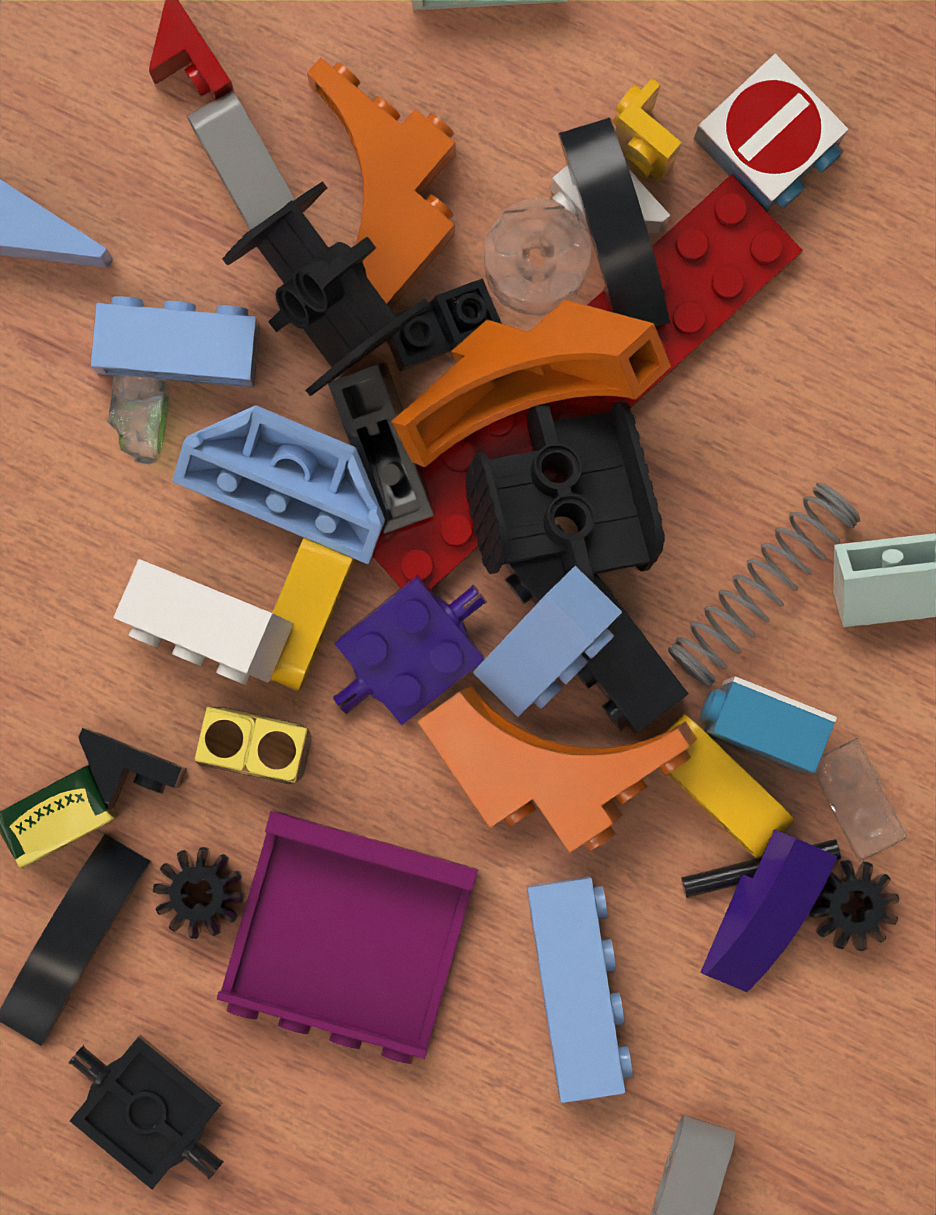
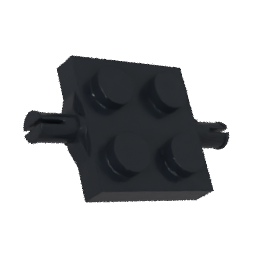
[68,1035,224,1190]

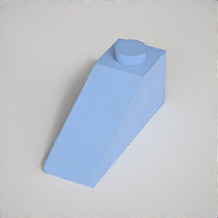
[0,179,113,268]

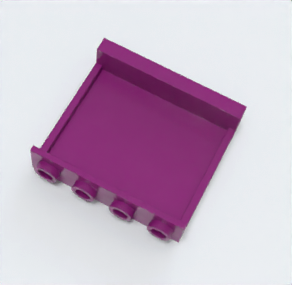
[217,811,478,1064]

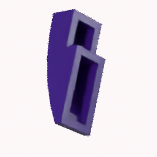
[700,829,838,992]

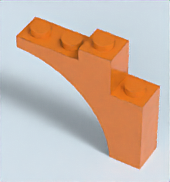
[307,57,455,309]
[391,299,671,467]
[417,685,697,853]

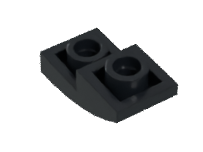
[387,278,502,372]

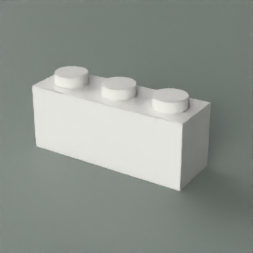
[113,559,293,685]

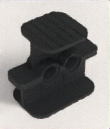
[222,181,430,396]
[466,400,665,583]

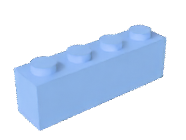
[526,876,633,1103]

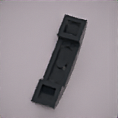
[558,118,670,327]
[0,834,151,1046]

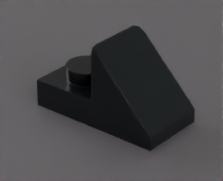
[78,728,187,808]

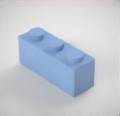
[91,296,260,388]
[472,566,622,717]

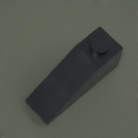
[328,362,435,534]

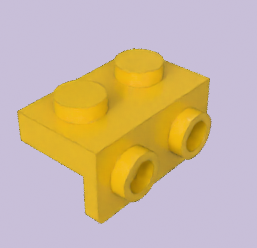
[612,78,682,183]

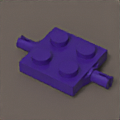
[333,575,487,725]

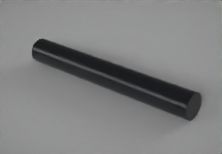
[681,839,841,898]

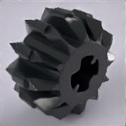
[153,847,245,939]
[808,860,899,951]

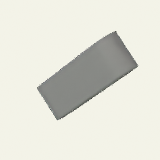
[187,90,295,230]
[650,1115,736,1215]

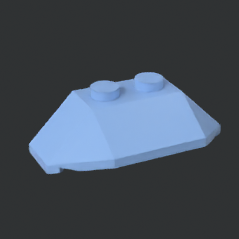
[172,405,385,564]

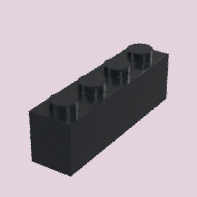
[505,524,689,734]

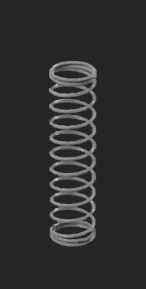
[668,483,861,687]

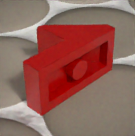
[149,0,235,100]

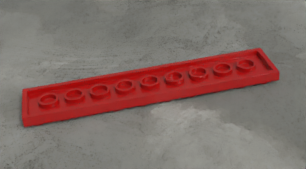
[372,174,803,590]

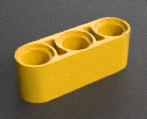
[270,538,355,692]
[666,714,795,859]

